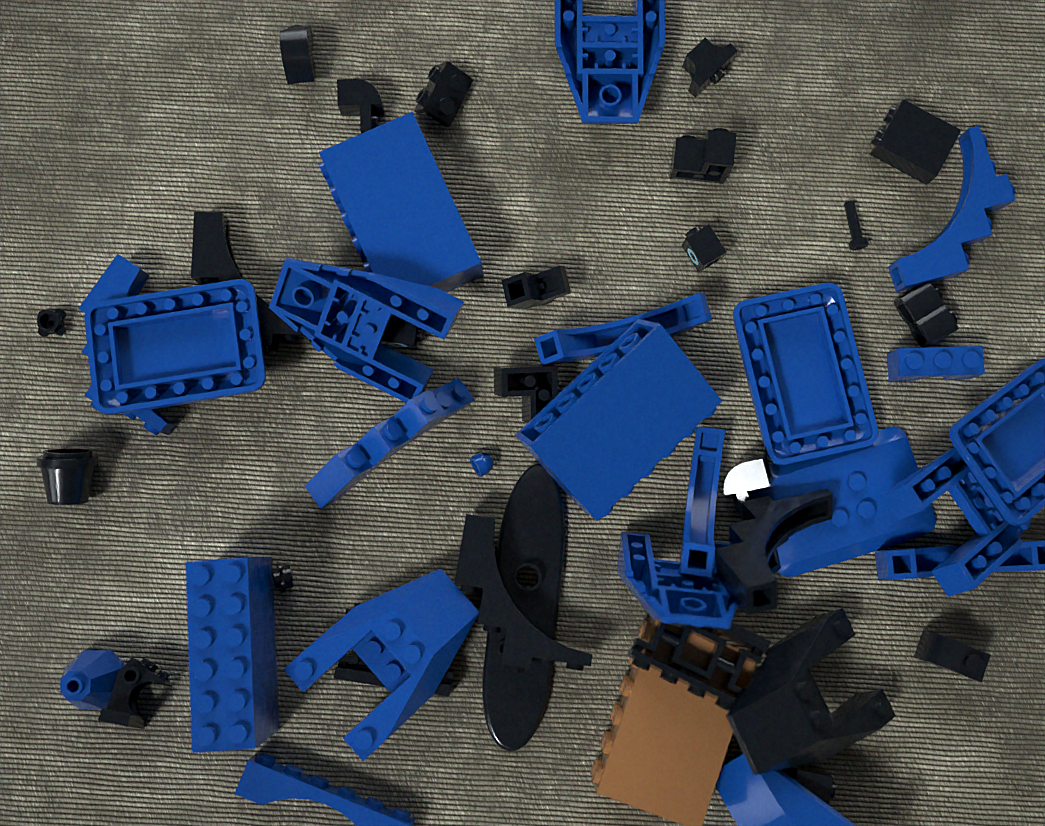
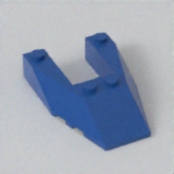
[554,0,665,124]
[269,258,464,403]
[881,447,1031,597]
[617,532,739,629]
[283,569,480,761]

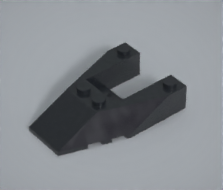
[726,608,896,775]

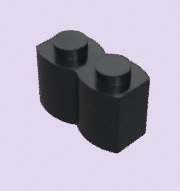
[894,282,959,348]

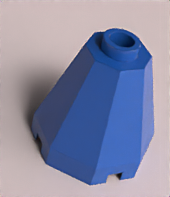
[60,649,125,710]

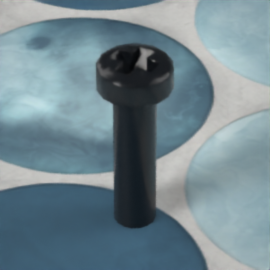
[844,200,869,251]

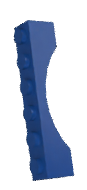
[875,540,1045,580]
[234,753,415,826]

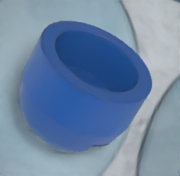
[470,452,494,477]

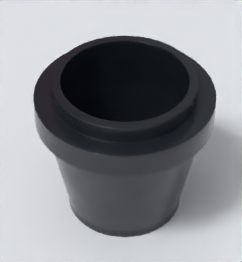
[37,448,99,505]

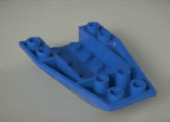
[715,752,856,826]

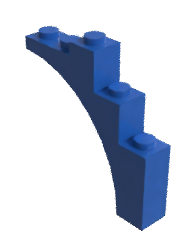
[888,126,1016,293]
[78,254,175,435]
[305,378,475,509]

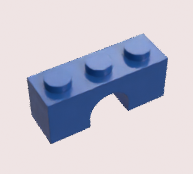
[887,346,985,381]

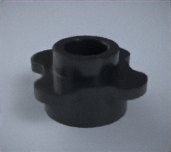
[37,309,67,337]
[272,564,293,593]

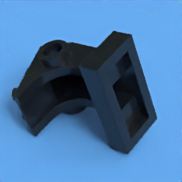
[98,657,173,729]

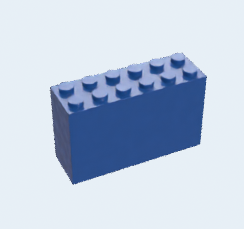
[318,112,483,293]
[514,319,722,521]
[185,557,279,753]

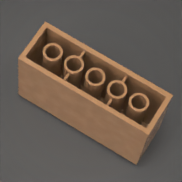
[590,615,755,826]

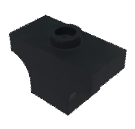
[682,37,738,98]

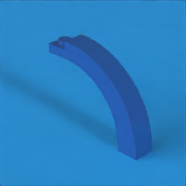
[534,293,712,366]
[680,426,725,578]

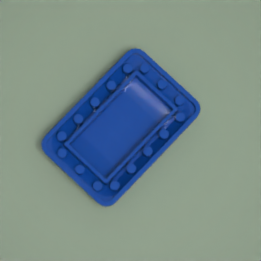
[84,279,266,415]
[733,283,879,465]
[949,358,1045,526]
[752,427,936,577]

